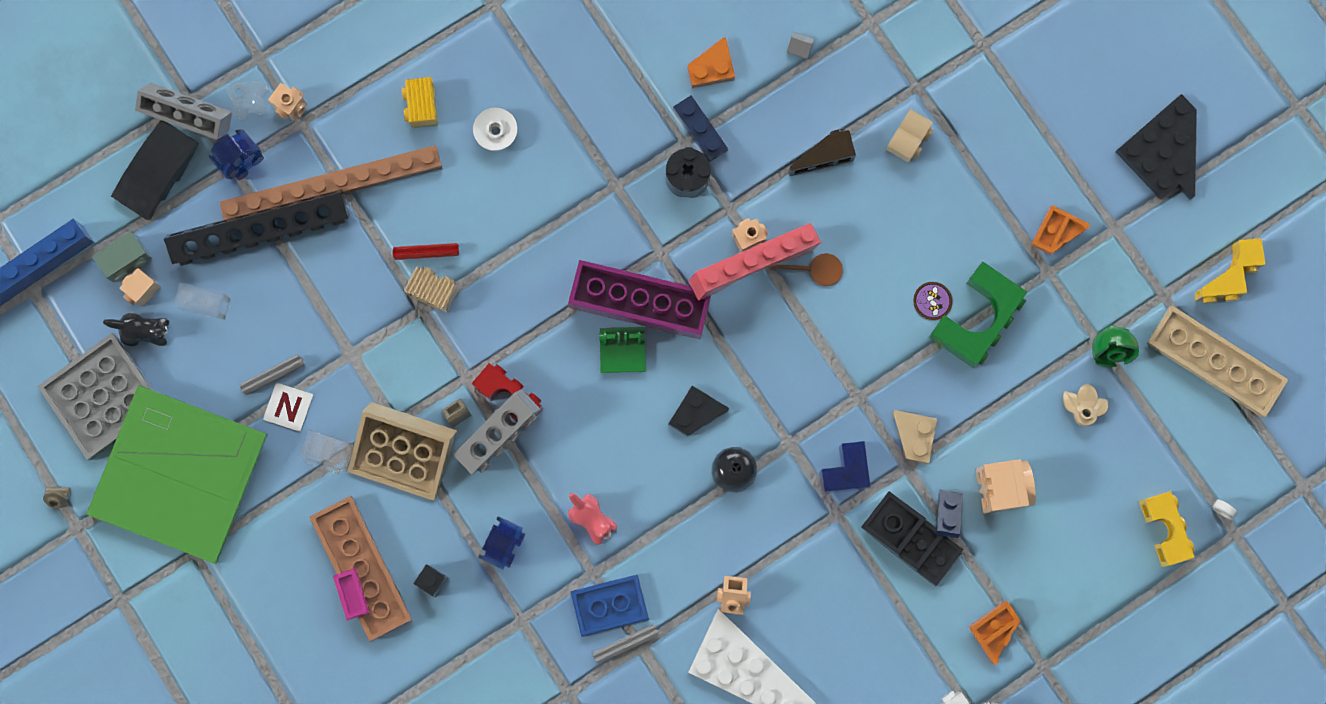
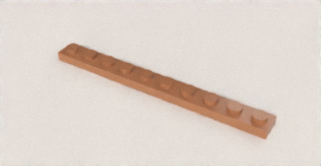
[219,145,442,220]

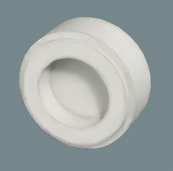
[1213,499,1238,520]

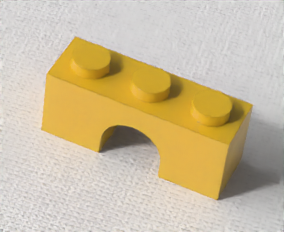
[1139,491,1195,567]

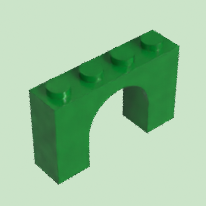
[929,261,1027,368]

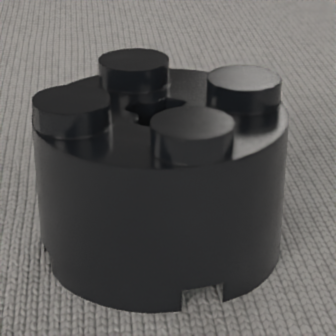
[666,147,711,198]

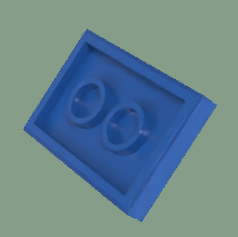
[570,574,649,637]

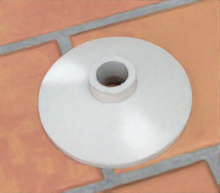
[473,108,518,151]

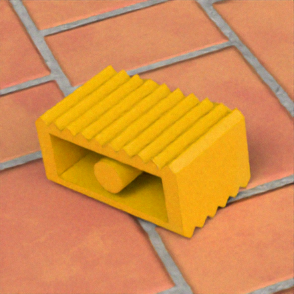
[402,77,438,128]

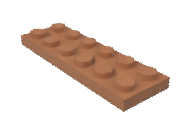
[309,496,413,642]

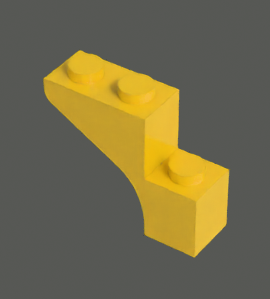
[1195,238,1265,304]

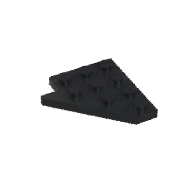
[1116,94,1197,200]

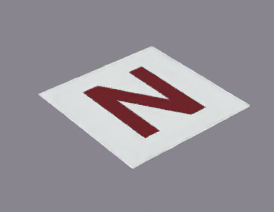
[263,383,313,432]

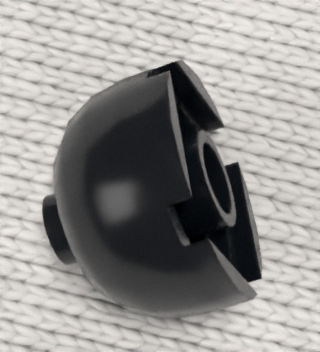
[711,447,757,493]

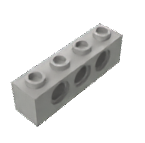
[135,83,232,140]
[453,389,541,475]

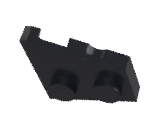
[668,386,729,437]

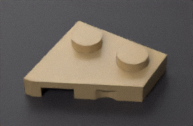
[892,410,937,464]

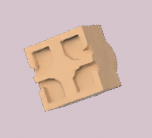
[975,459,1036,514]

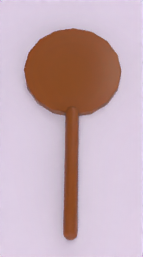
[768,253,843,286]

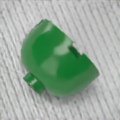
[1092,325,1140,367]

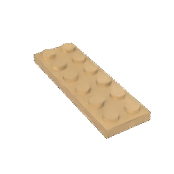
[1146,305,1289,418]

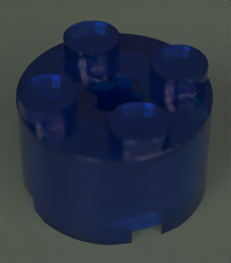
[209,129,264,180]
[478,516,525,570]

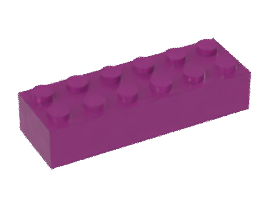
[568,260,711,340]

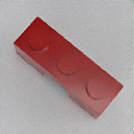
[471,363,543,429]

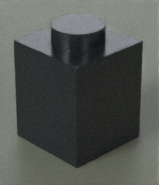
[413,564,449,597]

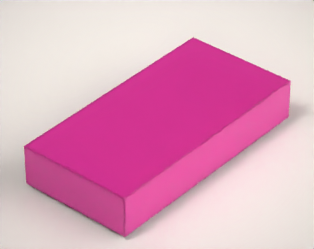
[333,568,370,621]

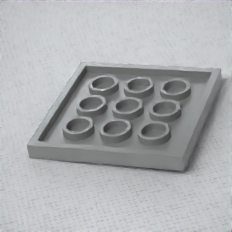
[37,333,153,460]

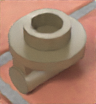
[43,487,71,509]

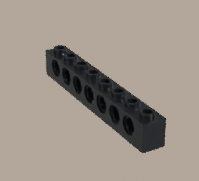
[164,189,350,266]

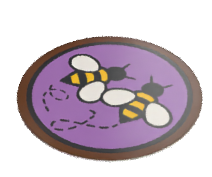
[913,282,952,320]

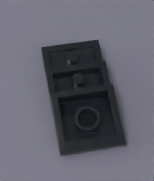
[111,120,199,220]
[861,491,964,587]

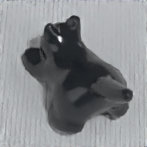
[103,313,169,346]

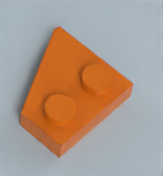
[687,37,735,88]
[1031,205,1091,255]

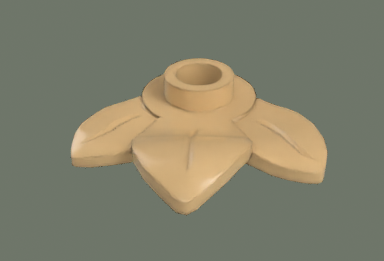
[1063,384,1108,427]

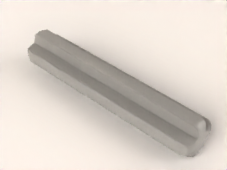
[240,355,304,395]
[593,625,659,664]

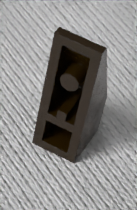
[788,129,856,176]

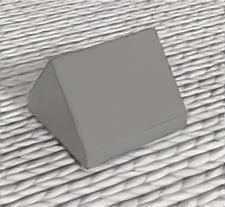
[786,32,814,59]

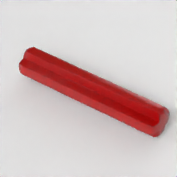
[392,243,459,260]

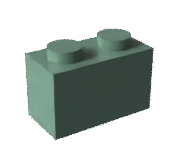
[92,231,152,283]

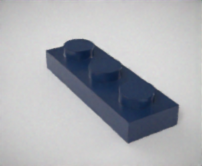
[673,95,728,162]

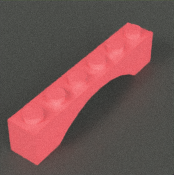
[688,223,821,301]

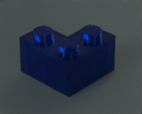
[819,441,871,494]

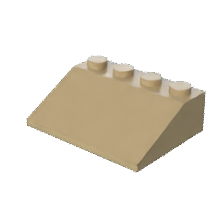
[348,402,457,501]

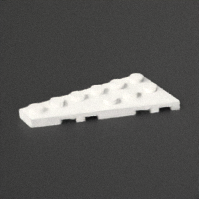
[688,609,816,704]

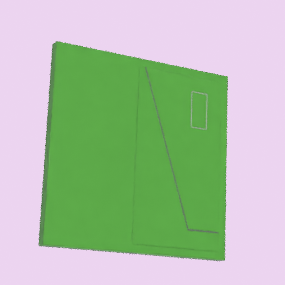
[86,385,268,564]

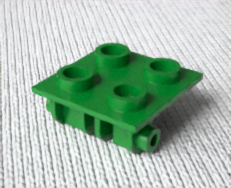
[599,327,646,373]

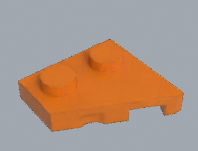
[968,601,1021,665]

